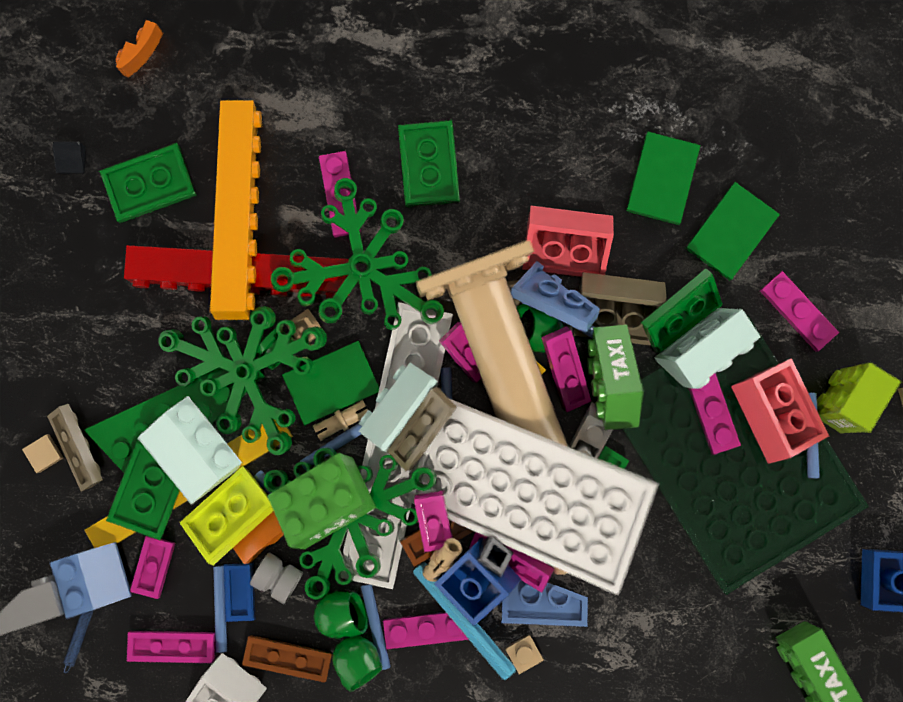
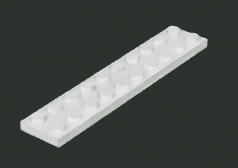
[341,302,453,589]

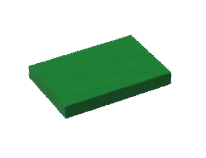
[398,120,460,207]
[626,132,701,225]
[100,143,197,223]
[685,182,780,281]
[641,269,722,355]
[282,341,379,426]
[106,440,180,540]

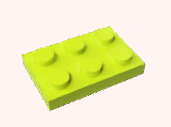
[180,466,274,565]

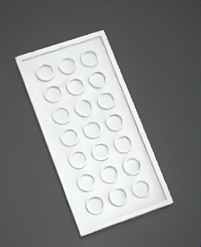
[408,399,658,595]

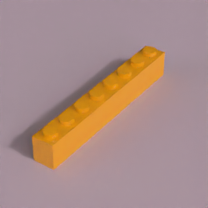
[210,100,262,320]

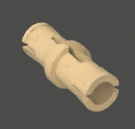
[313,400,368,441]
[423,538,462,582]

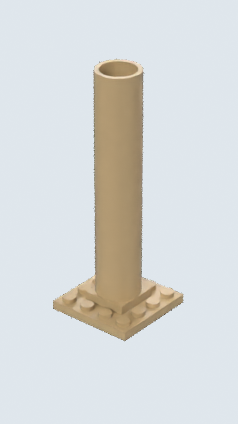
[416,240,568,575]

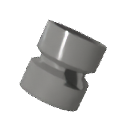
[250,552,303,604]

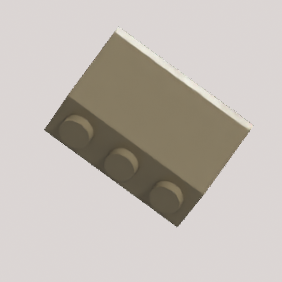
[573,272,667,345]

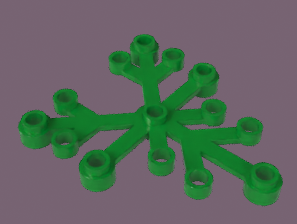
[271,178,444,330]
[158,306,327,455]
[264,448,436,599]

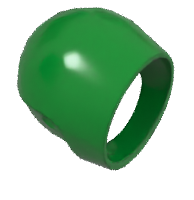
[516,304,564,353]
[314,591,368,638]
[332,636,383,692]

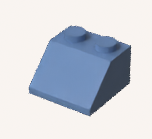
[50,542,132,619]

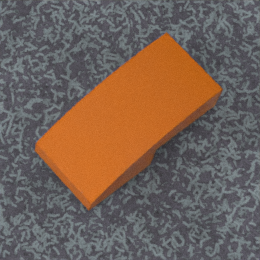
[116,20,163,77]
[233,511,284,564]

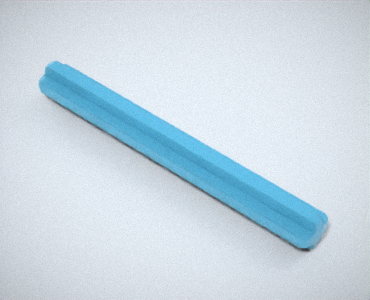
[413,562,516,680]

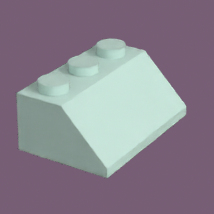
[654,308,760,389]
[359,363,438,452]
[138,397,242,505]

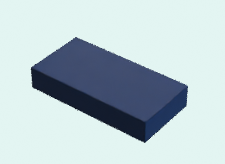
[224,562,255,622]

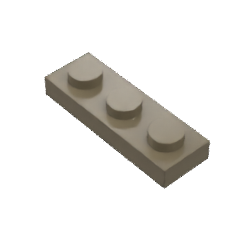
[387,387,457,471]
[47,404,103,492]

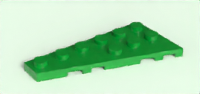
[84,367,265,473]

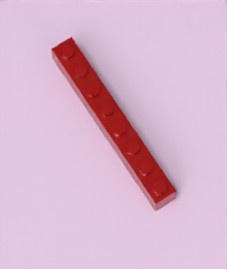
[124,245,350,299]

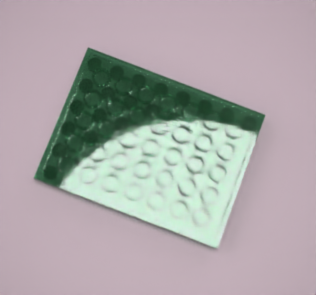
[622,315,869,595]

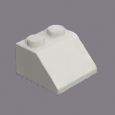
[186,653,267,702]

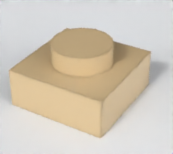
[505,634,544,674]

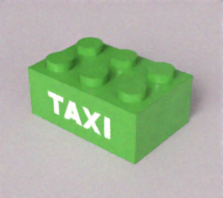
[587,325,643,430]
[268,453,376,549]
[775,621,863,702]

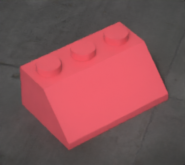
[522,206,614,277]
[731,358,829,464]

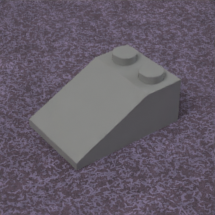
[0,575,65,635]

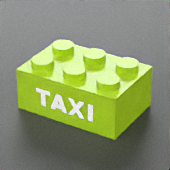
[817,363,901,433]

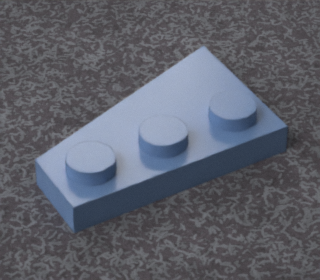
[511,261,600,332]
[501,580,588,627]

